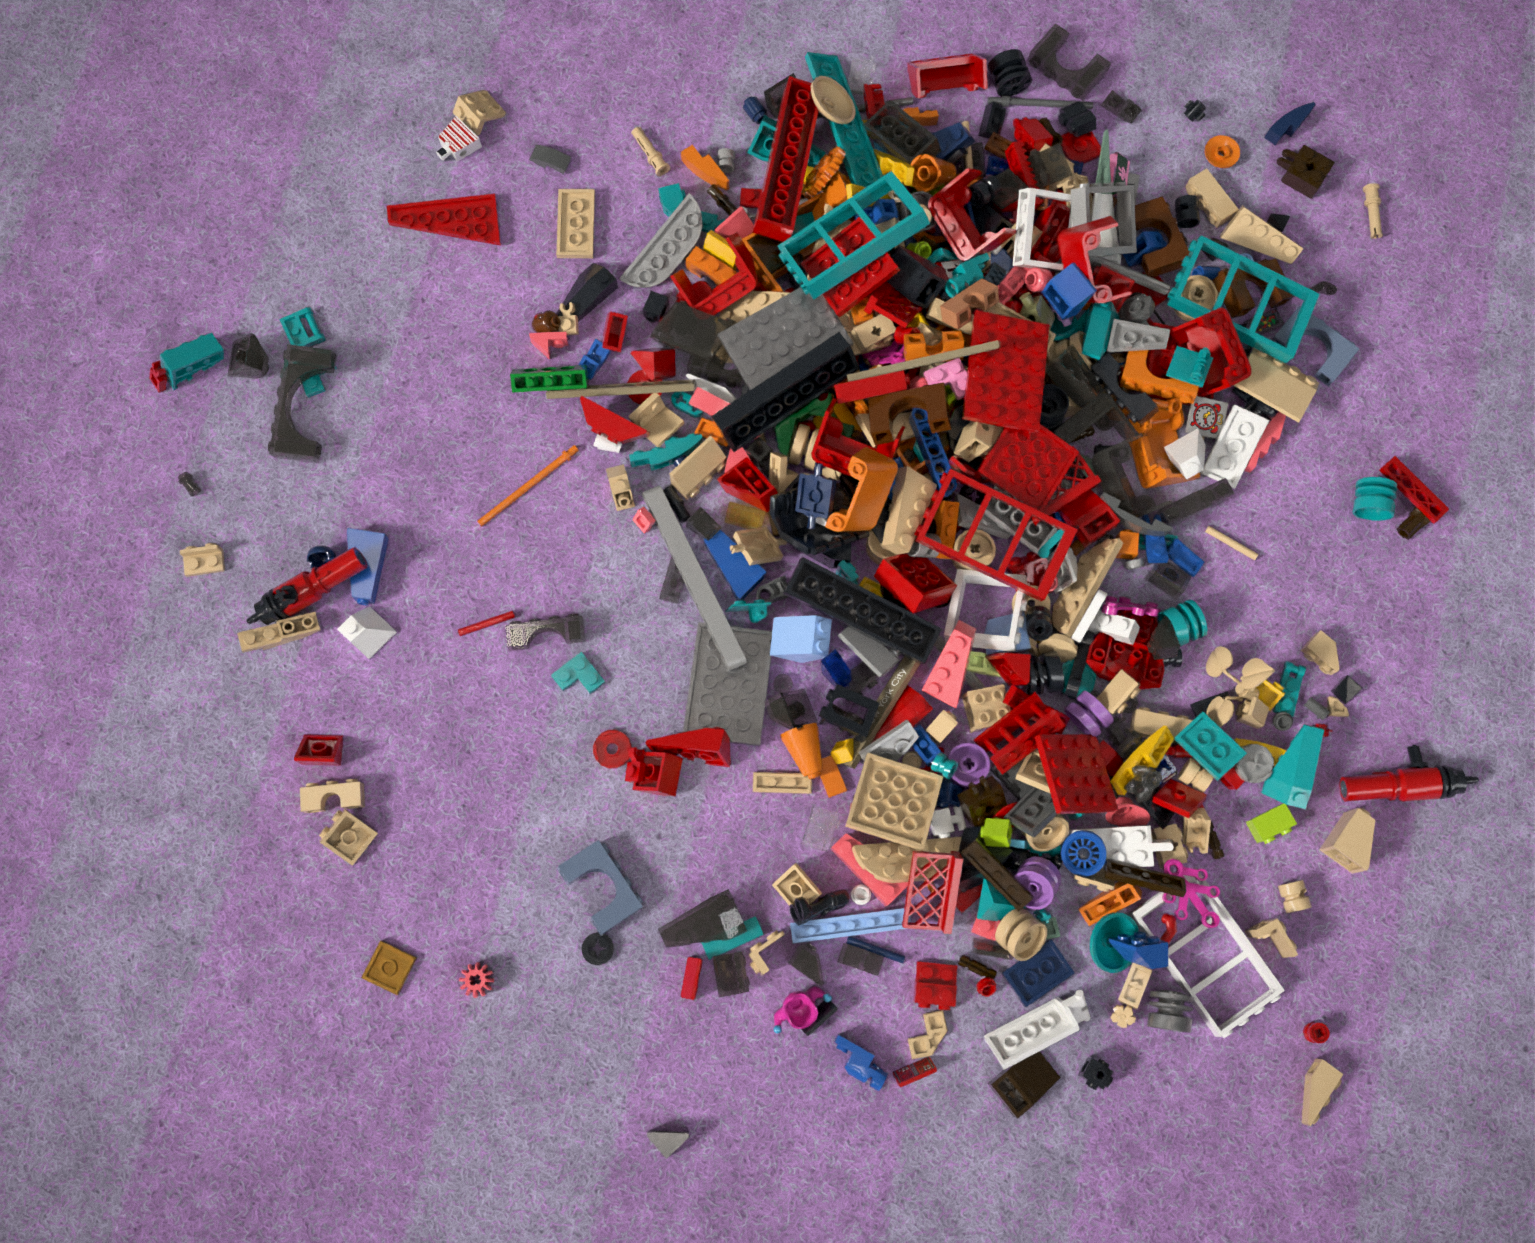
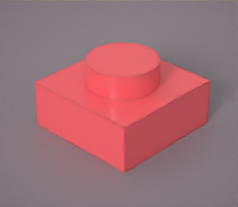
[633,507,656,534]

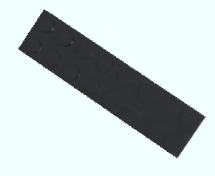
[711,332,860,452]
[783,557,942,664]

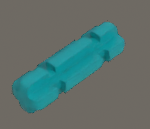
[1033,908,1052,924]

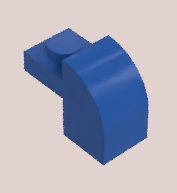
[854,199,899,225]

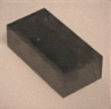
[864,100,941,165]

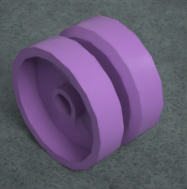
[1064,690,1114,737]
[947,743,990,789]
[1014,857,1061,910]

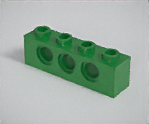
[510,365,588,393]

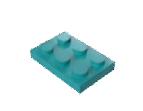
[1174,712,1247,781]

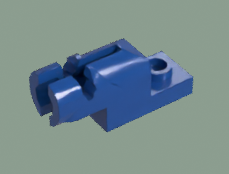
[834,1034,888,1091]

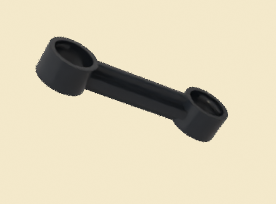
[1064,631,1094,698]

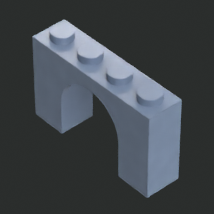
[1271,305,1359,387]
[557,840,643,936]

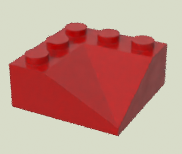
[874,553,957,614]

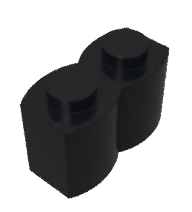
[1058,101,1096,137]

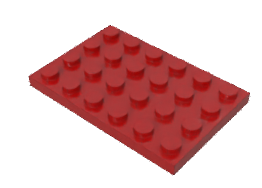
[962,310,1050,433]

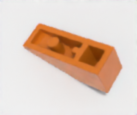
[1078,881,1142,926]

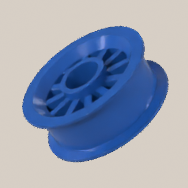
[1061,830,1107,876]

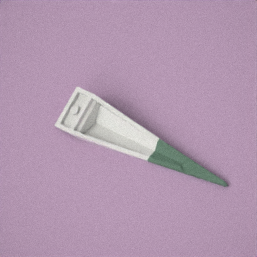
[1090,129,1121,272]

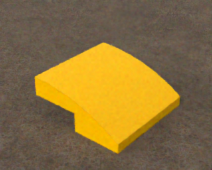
[703,230,737,271]

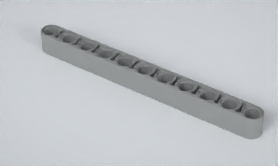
[642,485,747,671]

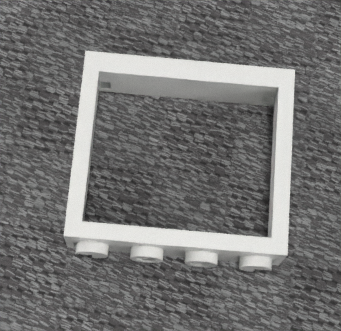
[1013,188,1073,273]
[944,569,1030,652]

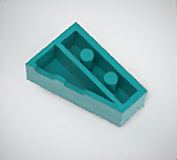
[160,333,224,390]

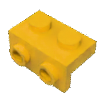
[1256,679,1285,711]

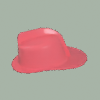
[1106,797,1150,827]

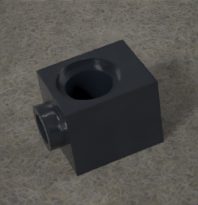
[643,291,669,323]

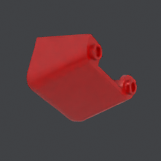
[1170,307,1252,397]

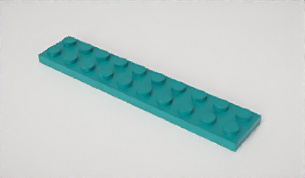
[805,52,883,187]

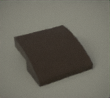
[748,234,799,274]

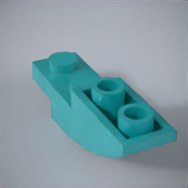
[629,433,703,471]

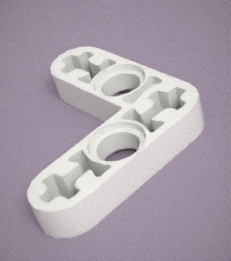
[1072,589,1107,643]

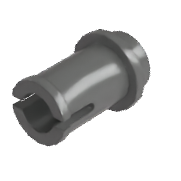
[1303,696,1330,720]

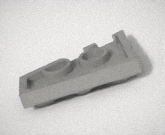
[1107,319,1170,352]
[954,493,1011,539]
[858,720,919,762]

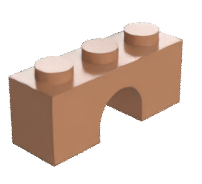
[940,279,999,329]

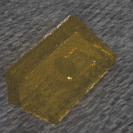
[724,502,766,529]

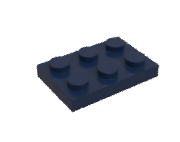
[1002,939,1075,1007]

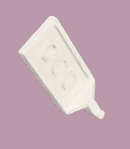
[1066,825,1173,869]
[984,990,1091,1070]

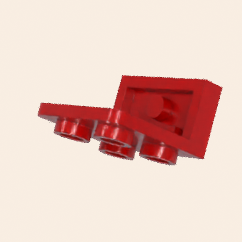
[1006,551,1054,594]

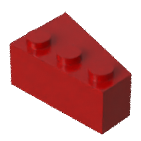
[717,457,778,513]

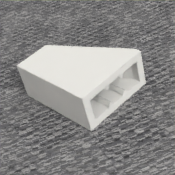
[1164,429,1206,479]

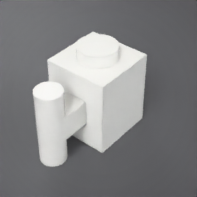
[930,806,966,839]

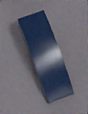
[1264,102,1316,146]

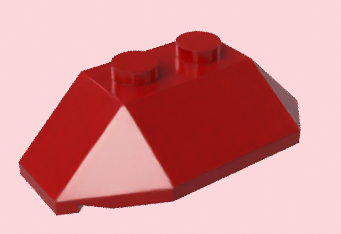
[1030,201,1070,263]
[580,395,651,444]

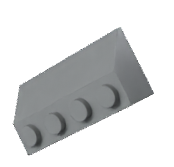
[977,486,1058,555]

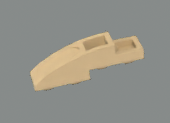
[237,612,320,653]

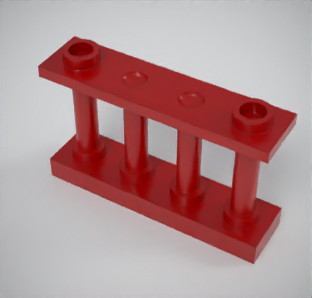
[974,692,1065,775]

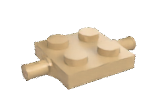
[730,526,787,566]

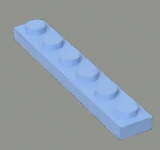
[790,908,911,944]

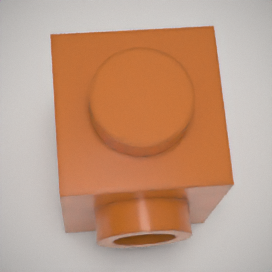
[1116,529,1139,560]

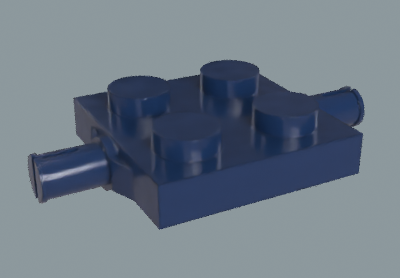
[795,463,837,529]

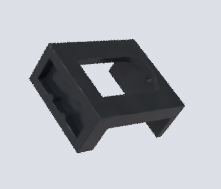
[819,684,880,743]

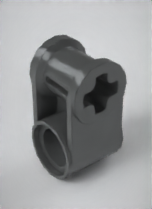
[756,576,788,604]

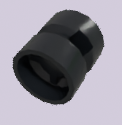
[969,174,1001,208]
[1175,195,1200,228]
[1026,606,1053,641]

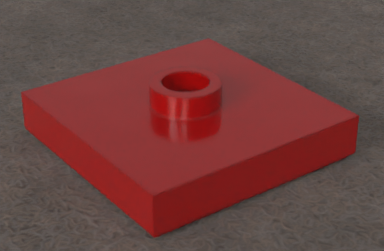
[1152,779,1207,818]

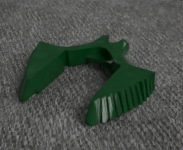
[775,392,855,458]

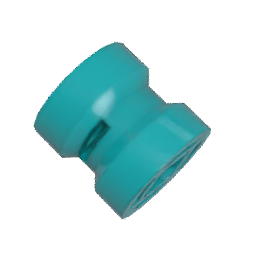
[931,752,959,779]

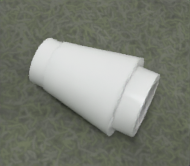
[593,433,622,453]

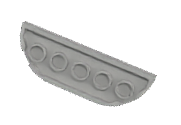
[619,193,702,288]

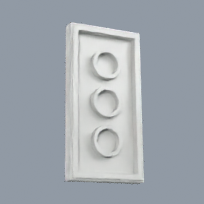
[1200,405,1269,489]

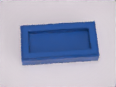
[1167,538,1205,577]

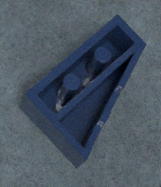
[907,122,976,161]

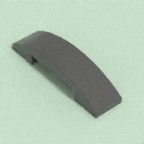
[1100,492,1172,536]

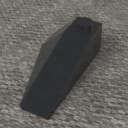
[556,263,618,322]

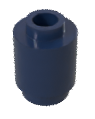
[743,97,768,124]

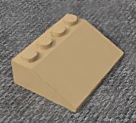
[1234,348,1319,423]

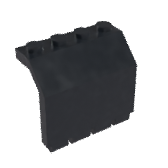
[770,478,870,555]

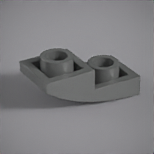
[529,144,571,174]

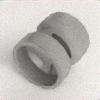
[717,148,735,173]

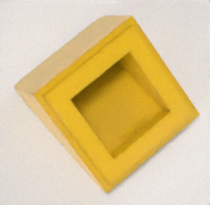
[830,738,854,764]

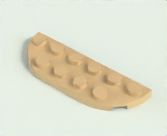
[1052,538,1123,638]
[852,837,962,883]

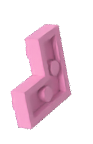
[924,358,967,400]

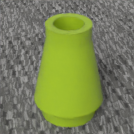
[907,241,931,259]

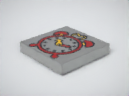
[1185,396,1228,439]

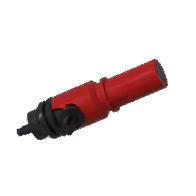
[246,547,367,625]
[1339,745,1479,802]

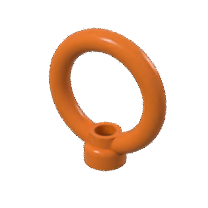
[1151,398,1182,414]

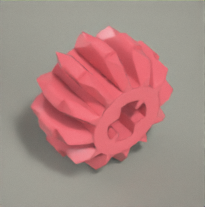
[459,962,494,998]

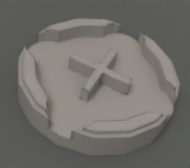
[1234,744,1274,783]

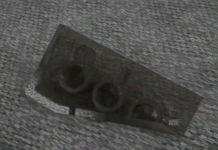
[658,889,747,948]

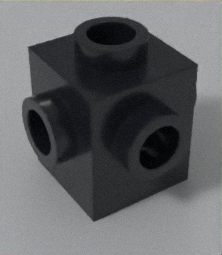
[1078,1057,1114,1090]

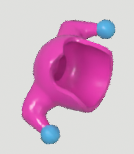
[773,986,832,1034]

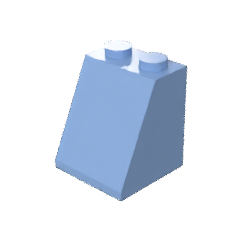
[770,615,832,663]

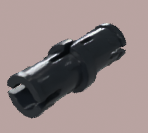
[663,485,691,523]

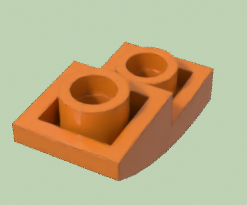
[899,107,939,126]

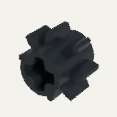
[1184,99,1206,122]

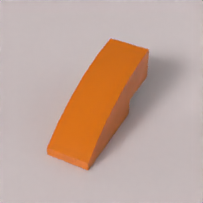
[681,145,729,191]

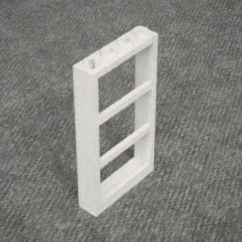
[1129,868,1285,1038]

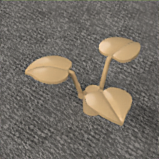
[1206,646,1275,727]

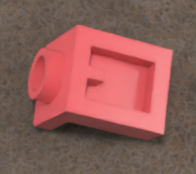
[971,913,1001,941]

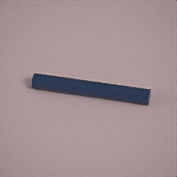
[846,936,905,964]

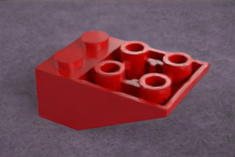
[1058,490,1120,548]

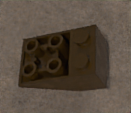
[987,1051,1061,1119]

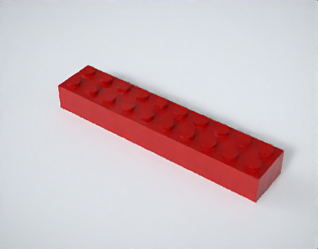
[752,76,819,242]

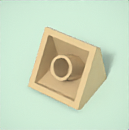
[772,863,822,906]

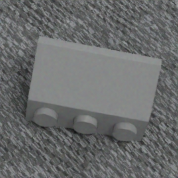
[838,627,901,677]

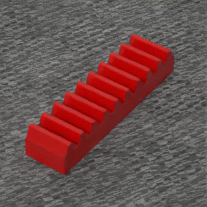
[1004,141,1044,212]

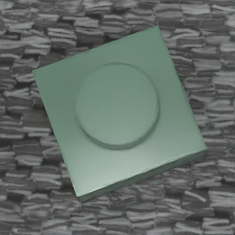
[1042,917,1061,939]

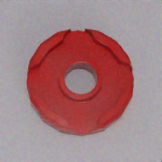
[593,730,632,769]

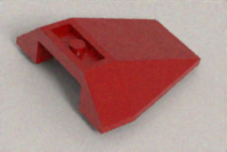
[1086,610,1165,690]

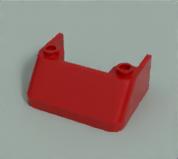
[907,54,988,98]
[928,168,1017,261]
[1057,216,1132,303]
[670,232,758,321]
[811,398,905,478]

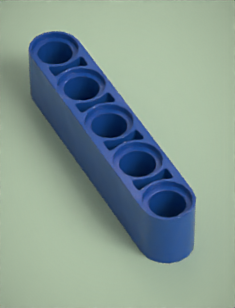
[909,408,957,497]

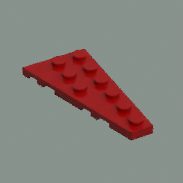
[387,193,501,246]

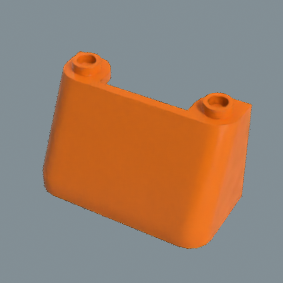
[1126,408,1201,488]
[825,447,898,532]

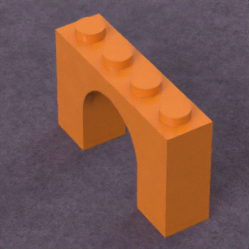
[1119,350,1199,404]

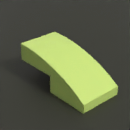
[967,651,1002,678]

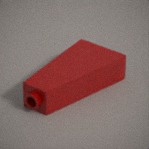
[834,370,911,404]

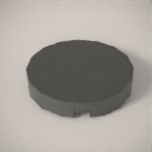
[1118,294,1155,324]

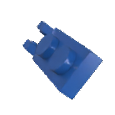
[1142,515,1169,563]

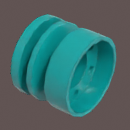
[1353,477,1397,521]
[1158,599,1208,649]

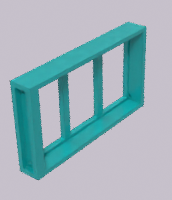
[778,171,930,300]
[1167,235,1320,363]

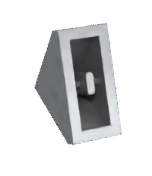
[647,1131,689,1159]

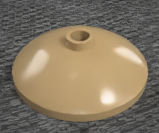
[811,76,855,124]

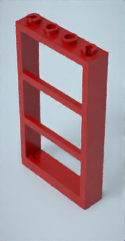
[914,469,1078,601]

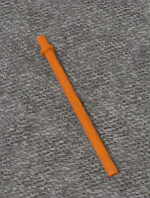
[477,445,579,527]

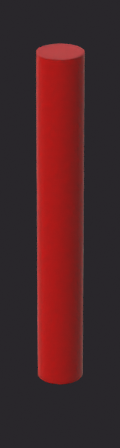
[458,610,515,636]

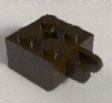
[1276,145,1335,199]
[957,776,1007,827]

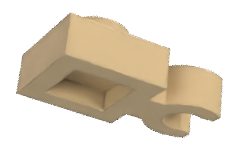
[558,302,579,336]

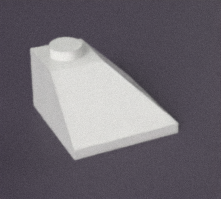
[1047,547,1078,594]
[337,606,397,659]

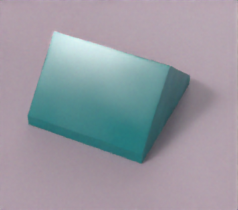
[977,879,1026,921]

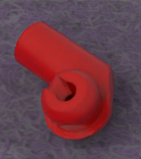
[1160,913,1177,945]

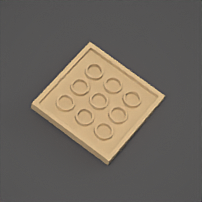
[845,753,943,851]

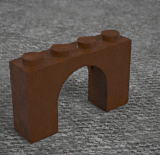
[1135,196,1190,278]
[1212,258,1295,319]
[868,382,951,445]

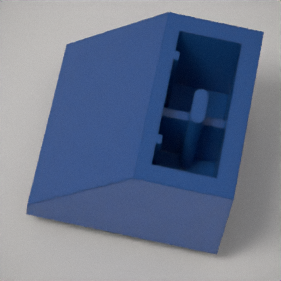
[1041,263,1097,320]
[1109,932,1168,969]

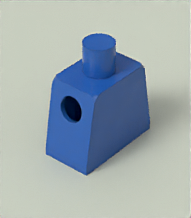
[1123,231,1167,267]

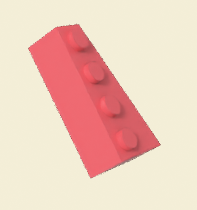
[921,620,976,708]
[831,834,908,907]

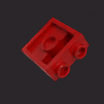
[1092,263,1135,313]
[913,961,957,1011]

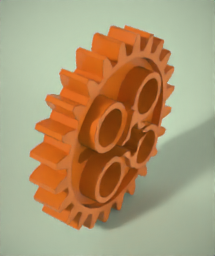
[801,146,846,199]

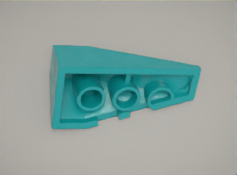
[747,115,826,167]
[1081,301,1120,360]
[1261,724,1324,809]

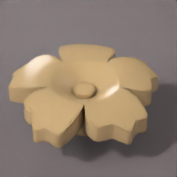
[1110,1005,1136,1028]

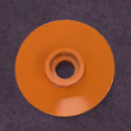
[1204,135,1240,168]

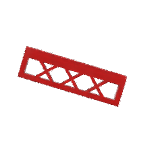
[1379,456,1449,524]

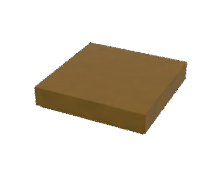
[361,940,417,995]

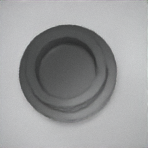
[1273,711,1293,731]

